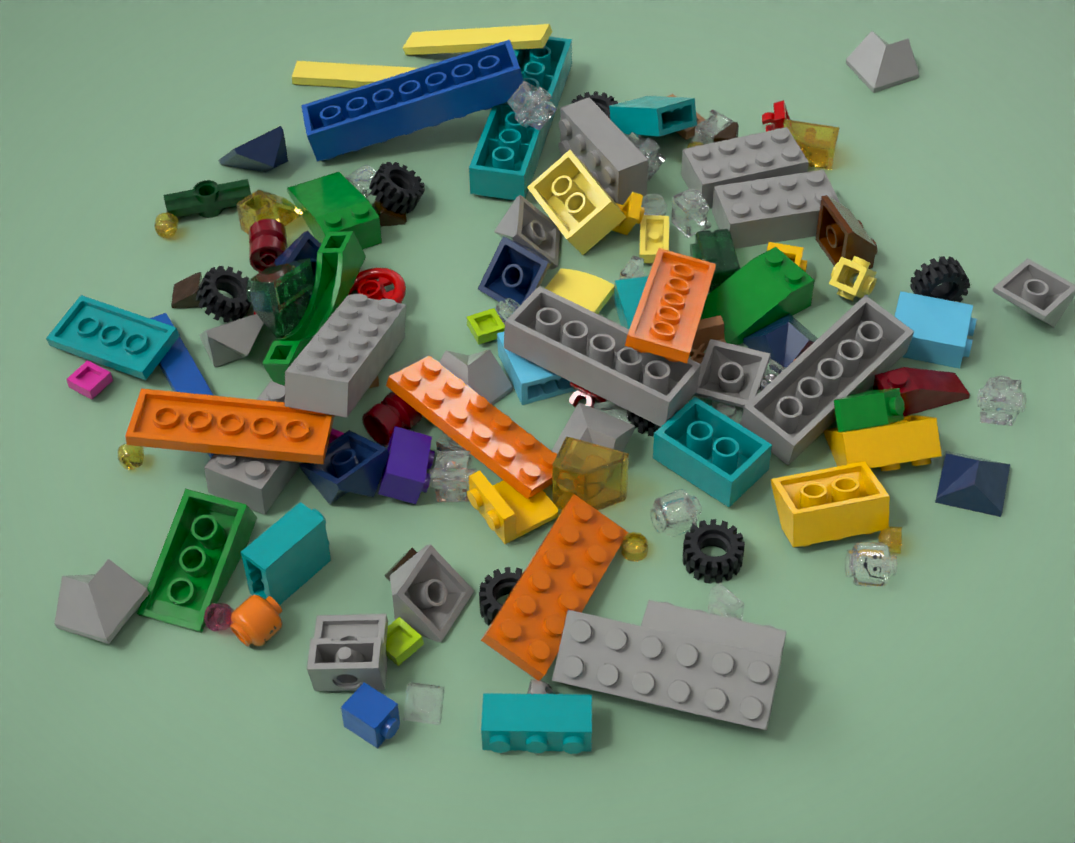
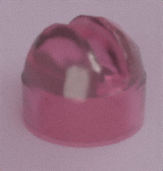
[204,603,234,631]

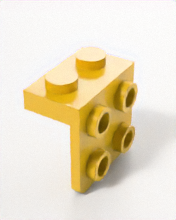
[467,470,558,544]

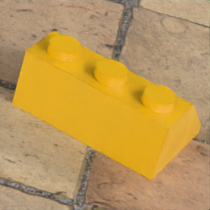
[824,415,942,471]
[771,461,890,548]

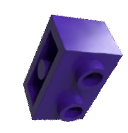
[378,426,435,504]

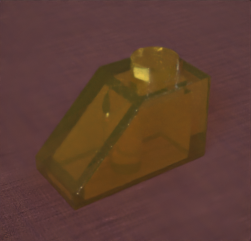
[783,119,839,170]

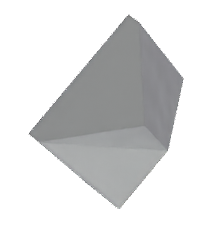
[846,31,919,93]
[494,195,560,269]
[993,258,1075,328]
[200,311,266,367]
[694,339,771,408]
[440,349,513,405]
[551,402,636,482]
[390,544,474,642]
[54,558,149,644]

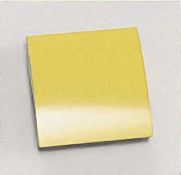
[545,268,615,314]

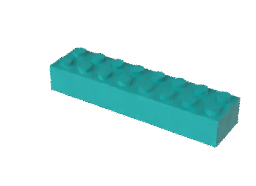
[469,36,572,200]

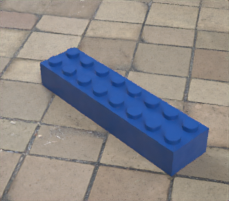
[301,39,528,162]

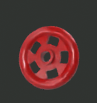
[348,268,406,304]

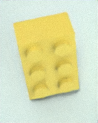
[527,150,626,255]

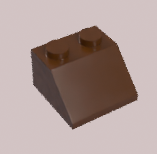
[815,195,877,269]

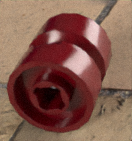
[249,219,287,274]
[362,391,423,447]

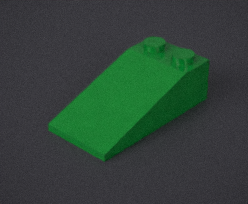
[287,171,382,249]
[700,247,815,346]
[137,488,257,633]

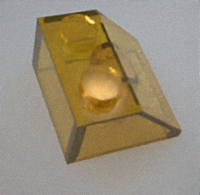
[552,436,629,510]

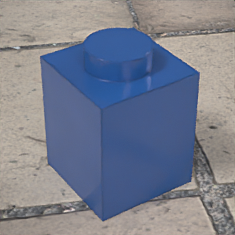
[341,682,400,748]

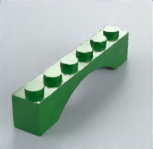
[262,231,366,386]

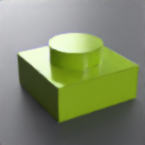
[466,308,505,345]
[386,617,424,666]

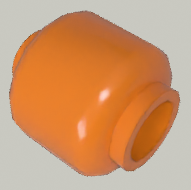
[230,595,283,647]

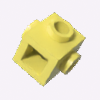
[829,256,877,301]

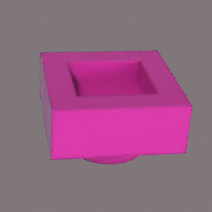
[66,360,113,400]

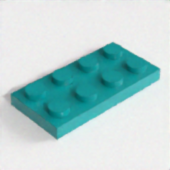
[46,295,180,380]

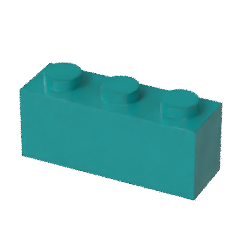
[481,693,592,754]

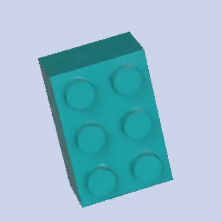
[653,397,772,507]

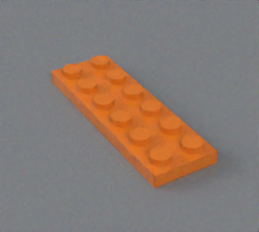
[625,248,716,364]
[386,356,570,499]
[125,388,335,464]
[481,494,628,680]

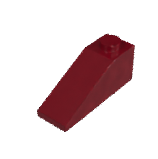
[873,367,970,417]

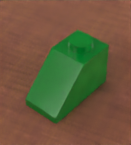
[834,388,904,432]

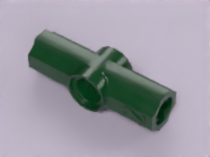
[163,179,253,219]

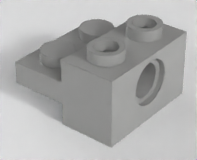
[307,614,388,691]

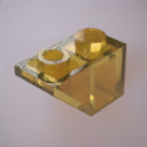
[236,190,303,235]

